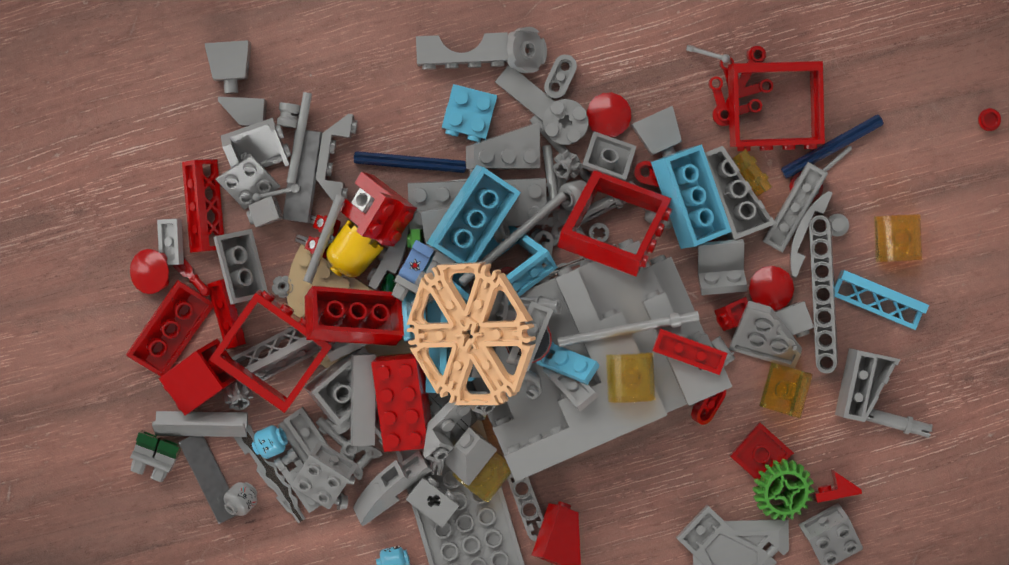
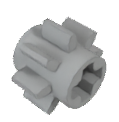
[552,150,582,181]
[223,382,253,410]

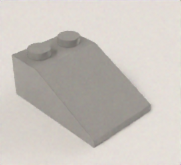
[304,347,369,426]

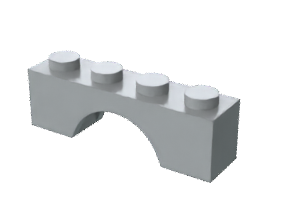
[416,32,508,70]

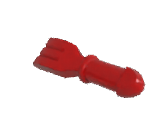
[172,257,210,297]

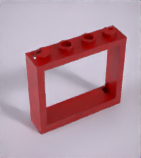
[728,61,825,151]
[558,170,673,277]
[209,290,335,413]

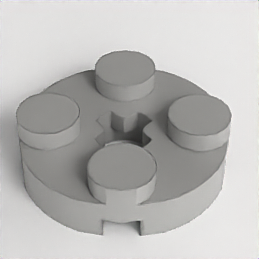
[507,27,547,73]
[542,99,588,145]

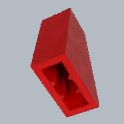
[532,501,581,565]

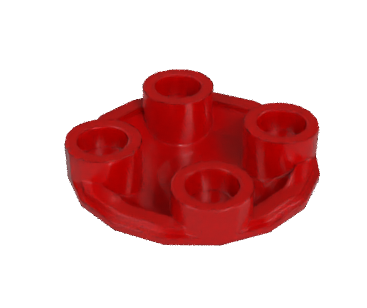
[586,92,631,137]
[130,249,169,294]
[749,266,794,310]

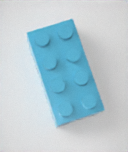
[651,145,732,249]
[427,165,521,263]

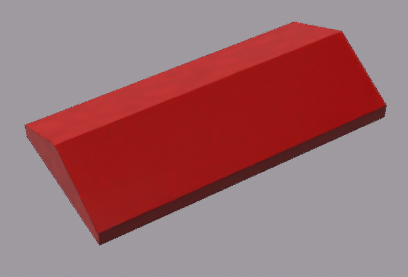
[126,280,213,377]

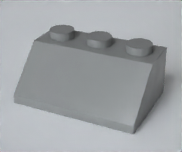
[213,229,268,305]

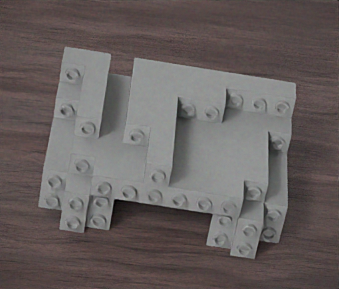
[470,238,732,482]

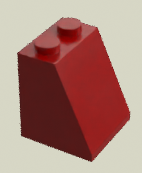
[159,338,237,416]

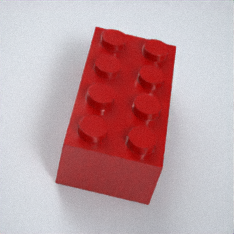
[304,286,404,346]
[371,353,432,452]

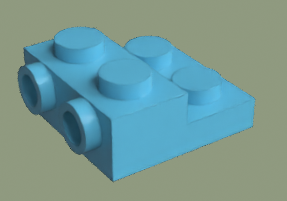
[442,84,497,142]

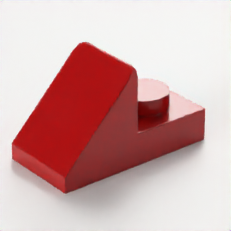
[813,469,862,503]

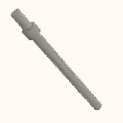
[458,192,567,286]
[558,311,699,347]

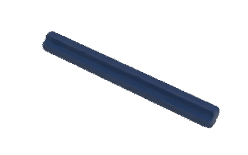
[781,115,884,178]
[354,151,466,173]

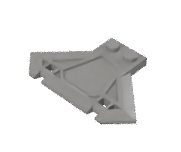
[676,505,789,565]

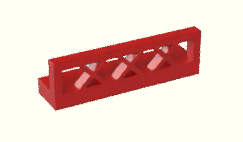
[182,159,224,253]

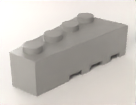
[705,146,777,240]

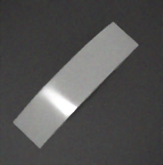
[790,191,833,278]

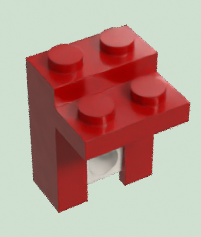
[340,172,417,247]

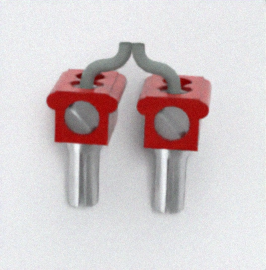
[295,214,341,259]

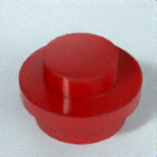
[978,108,1001,131]

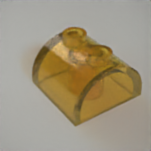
[874,214,922,262]
[606,352,655,403]
[759,362,813,418]
[453,451,511,503]

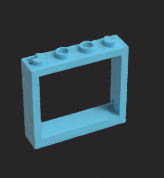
[452,226,558,305]

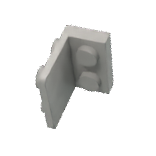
[698,239,747,295]
[292,441,358,509]
[798,503,863,565]

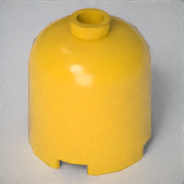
[326,219,384,278]

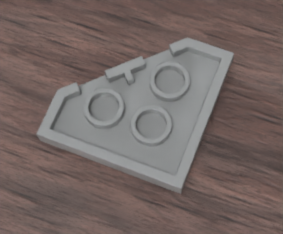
[729,301,802,368]

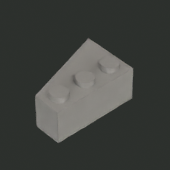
[466,122,540,169]
[835,348,901,422]

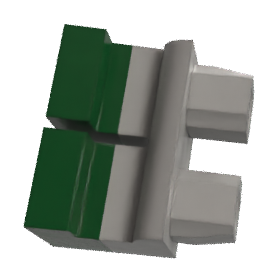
[130,430,181,482]

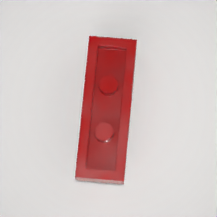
[207,279,246,349]
[652,329,728,375]

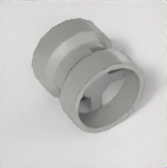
[276,102,301,129]

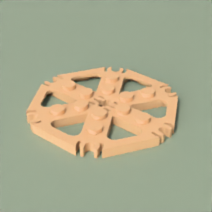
[407,262,536,405]

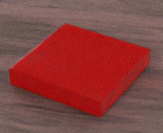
[729,422,794,479]

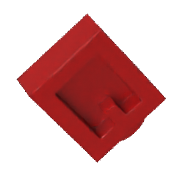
[714,297,748,331]

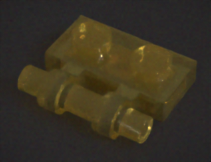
[732,149,772,196]

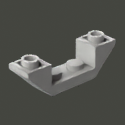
[316,114,358,201]
[423,391,496,463]

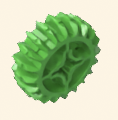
[752,459,815,521]

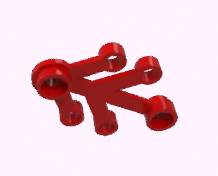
[708,46,774,126]

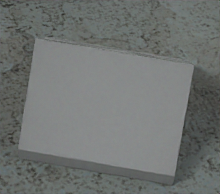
[582,131,637,181]

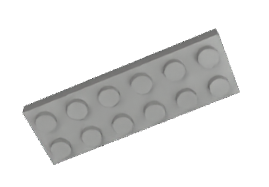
[408,178,547,229]

